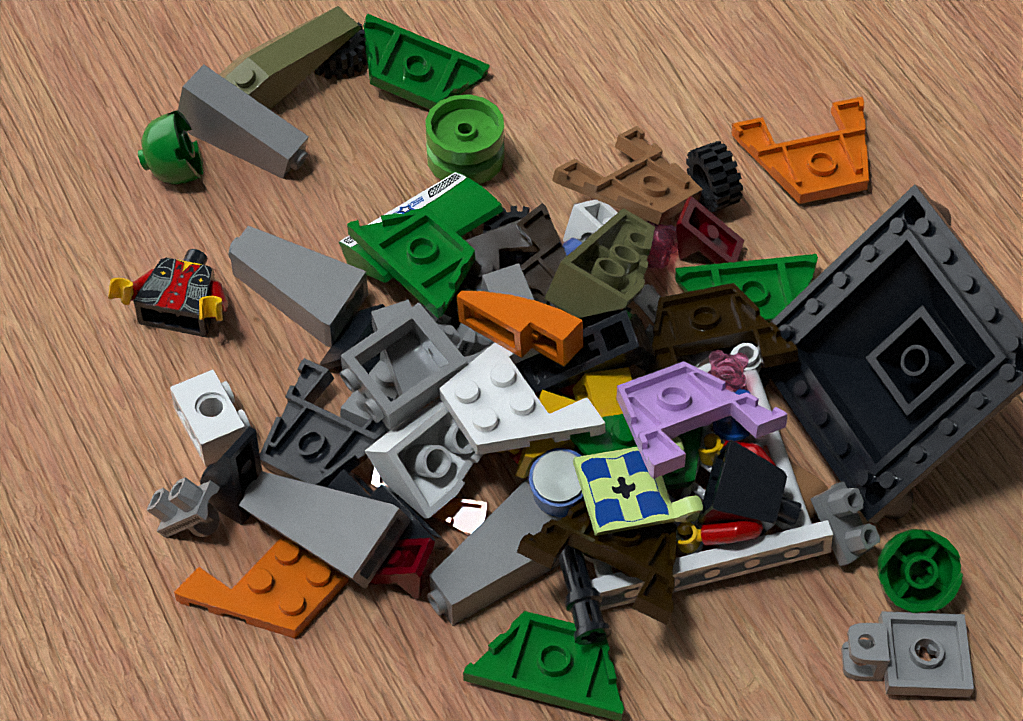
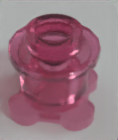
[646,220,678,268]
[707,350,749,392]

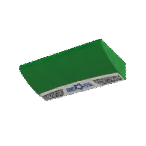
[339,172,504,283]

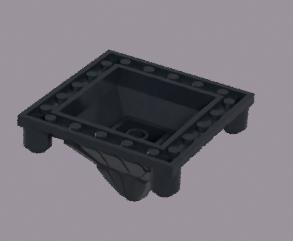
[750,184,1023,524]

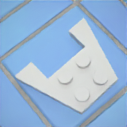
[439,342,606,455]

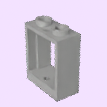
[340,302,468,430]

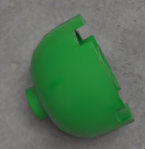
[138,110,204,185]
[877,529,963,613]

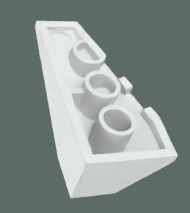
[365,397,483,519]

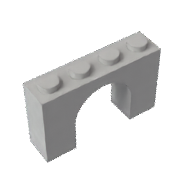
[371,263,534,401]

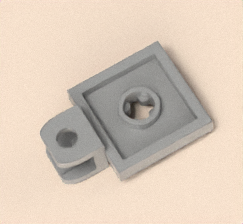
[841,611,974,697]

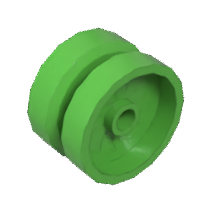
[425,94,504,184]

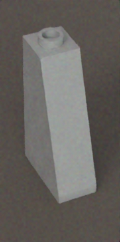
[178,64,309,179]
[228,226,368,348]
[239,471,411,589]
[428,479,563,626]

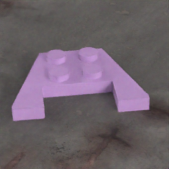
[616,361,788,479]

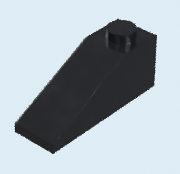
[521,310,654,395]
[200,426,262,525]

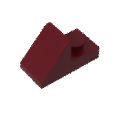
[676,196,745,264]
[369,538,436,599]

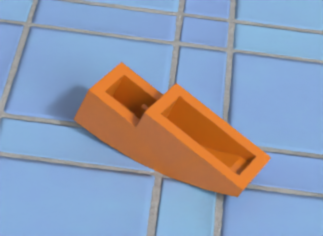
[457,291,583,366]

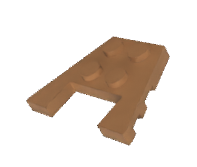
[552,126,703,225]

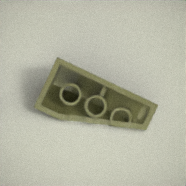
[219,6,361,110]
[544,208,655,318]

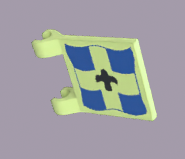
[573,437,703,536]

